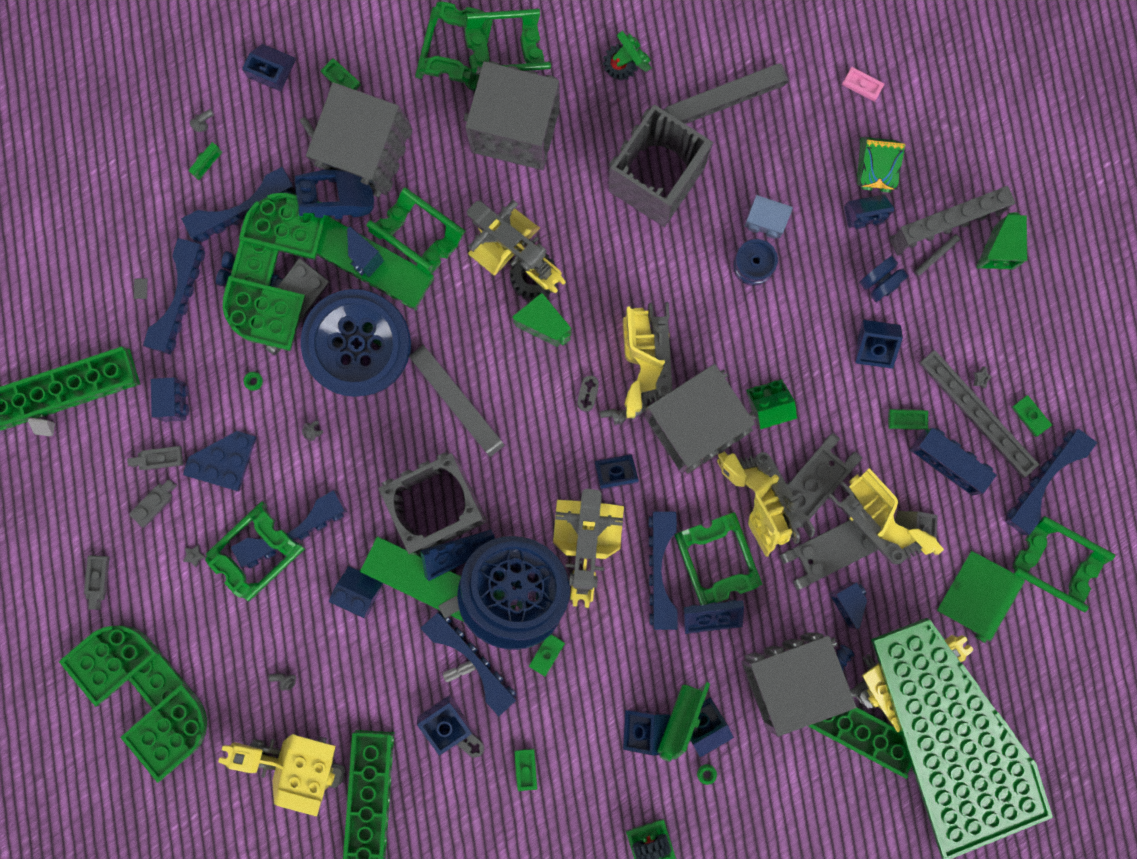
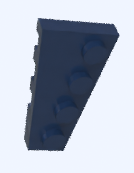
[420,529,495,581]

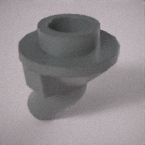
[189,108,214,132]
[600,409,627,426]
[268,673,296,691]

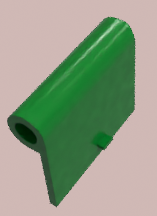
[937,551,1025,643]
[657,682,710,762]

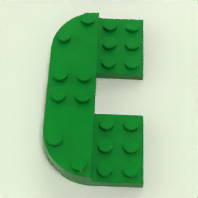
[222,193,327,351]
[59,625,207,783]

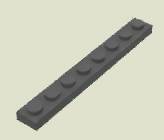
[919,350,1039,478]

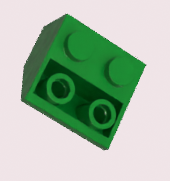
[746,379,797,430]

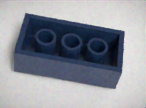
[909,428,997,496]

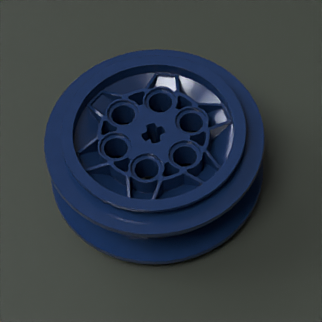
[301,289,411,397]
[457,536,570,650]

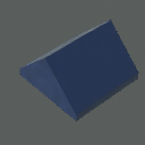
[595,454,639,490]

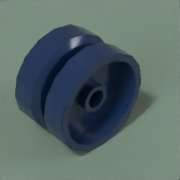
[733,239,778,286]
[859,255,909,303]

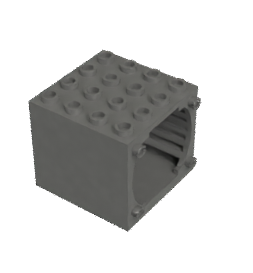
[463,61,560,171]
[306,82,413,198]
[608,104,714,228]
[644,364,756,474]
[378,452,488,555]
[741,632,857,737]

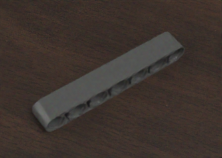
[664,63,789,124]
[408,345,505,457]

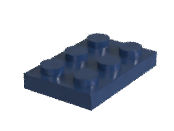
[684,600,744,634]

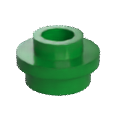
[244,372,263,391]
[697,764,717,785]

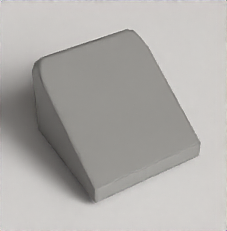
[28,418,55,436]

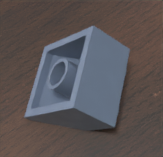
[744,195,793,239]

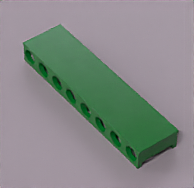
[317,216,435,311]
[0,346,141,431]
[360,536,516,622]
[808,708,912,779]
[343,730,395,859]

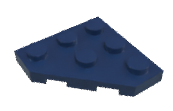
[183,431,257,492]

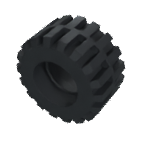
[510,253,557,301]

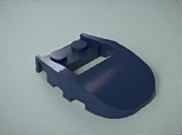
[295,170,374,219]

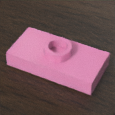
[842,67,884,102]

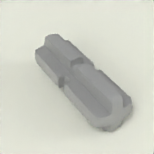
[443,661,476,682]

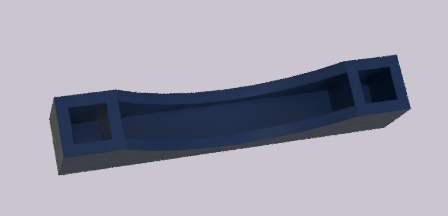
[181,167,296,243]
[143,238,205,355]
[1005,429,1098,535]
[231,490,348,569]
[648,512,678,630]
[421,612,517,717]

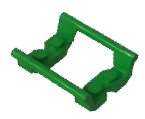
[415,1,493,91]
[464,9,551,75]
[366,187,466,275]
[205,501,305,601]
[674,512,763,605]
[1012,516,1115,613]

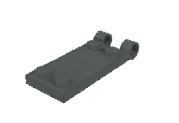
[266,258,331,356]
[787,432,863,528]
[779,520,878,590]

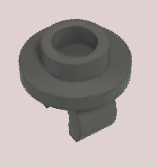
[302,421,323,441]

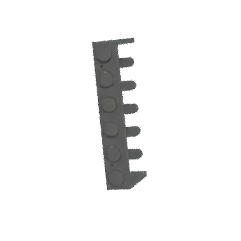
[889,186,1016,256]

